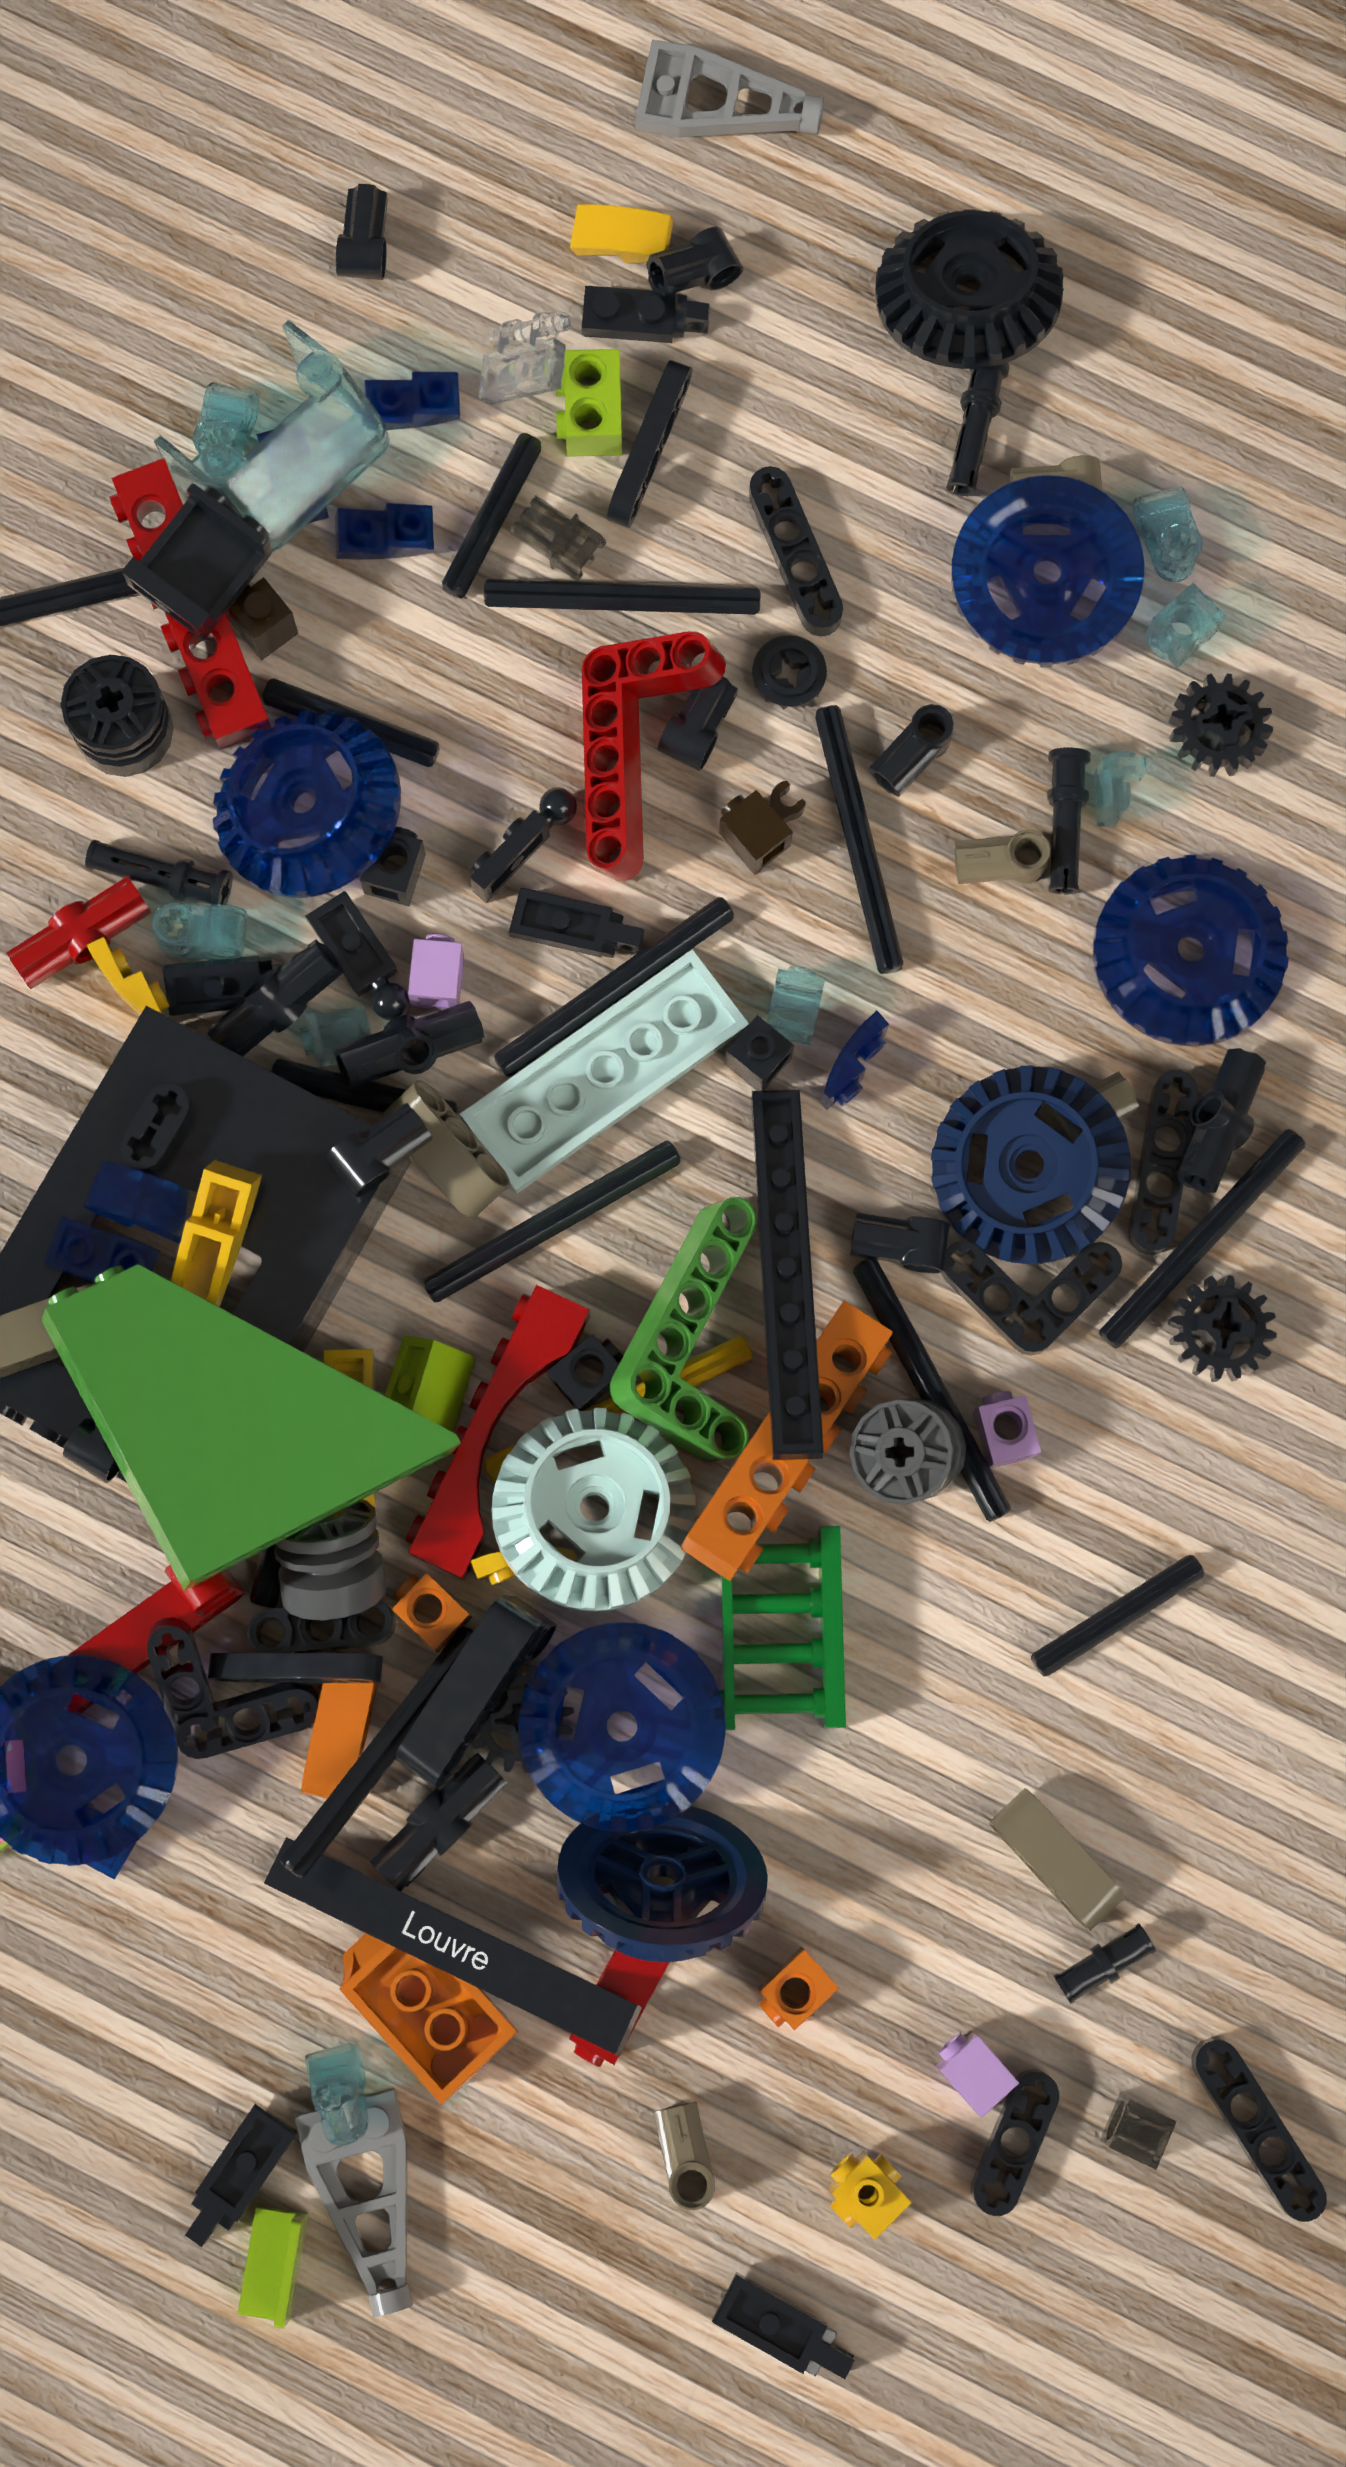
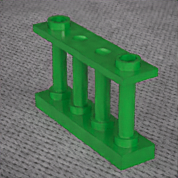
[711,1526,846,1730]

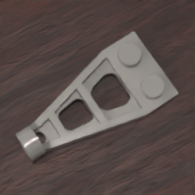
[635,39,824,137]
[294,2089,413,2317]

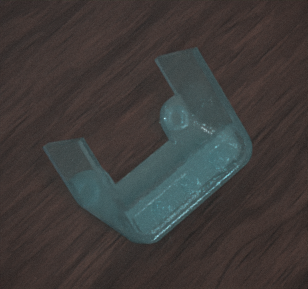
[154,320,390,552]

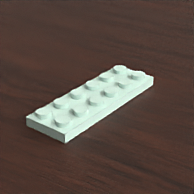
[460,949,749,1194]

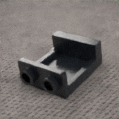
[121,483,273,642]

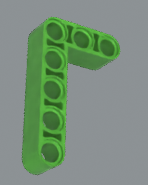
[610,1197,757,1462]

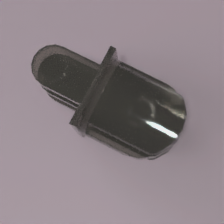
[509,495,607,580]

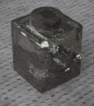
[1100,2093,1177,2170]

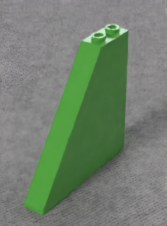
[41,1264,461,1591]

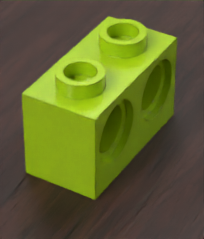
[556,349,622,457]

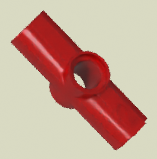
[6,876,152,990]

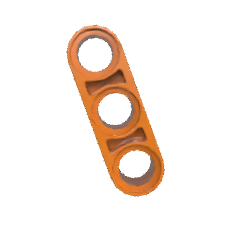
[301,1650,378,1799]

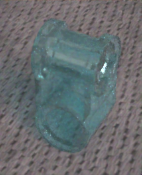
[193,382,259,479]
[1133,486,1203,582]
[152,902,247,960]
[305,2041,369,2146]

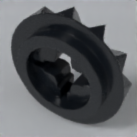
[752,635,827,710]

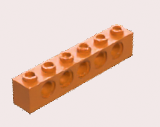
[681,1300,893,1581]

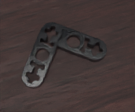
[941,1241,1122,1356]
[147,1617,318,1759]

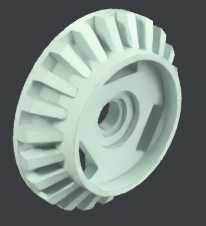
[492,1408,696,1612]

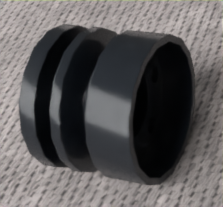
[60,654,174,777]

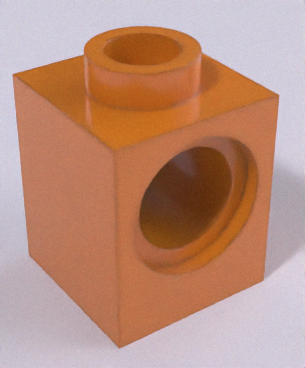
[392,1573,472,1653]
[758,1947,839,2031]

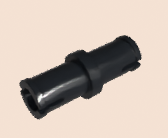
[1054,1923,1157,2004]

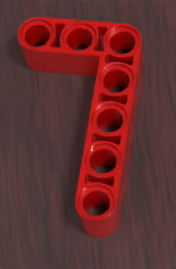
[582,631,726,882]
[15,1565,245,1738]

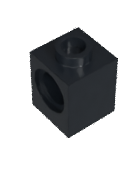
[360,826,426,907]
[725,1015,794,1091]
[547,1334,623,1411]

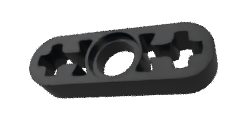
[971,2069,1059,2216]

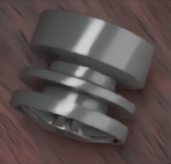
[849,1398,966,1505]
[274,1499,386,1620]

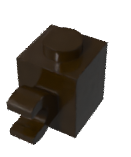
[228,577,299,661]
[719,781,806,875]

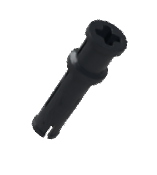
[946,362,1010,497]
[1047,747,1091,895]
[85,839,233,912]

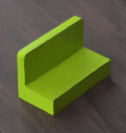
[385,1335,475,1432]
[237,2205,308,2329]

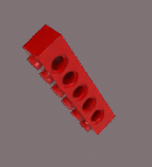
[109,458,273,750]

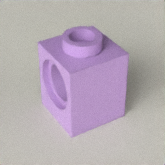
[408,934,464,1009]
[973,1391,1041,1469]
[935,2031,1019,2118]

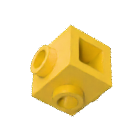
[828,2150,912,2240]

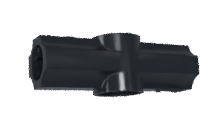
[207,939,343,1057]
[334,1001,485,1089]
[1177,1048,1267,1193]
[370,1752,508,1892]

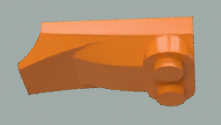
[339,1933,519,2105]

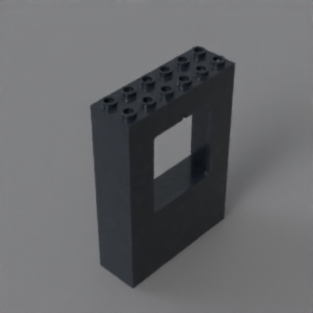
[0,1006,411,1483]

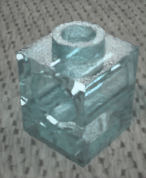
[1145,583,1226,668]
[767,966,825,1045]

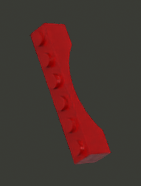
[405,1285,590,1581]

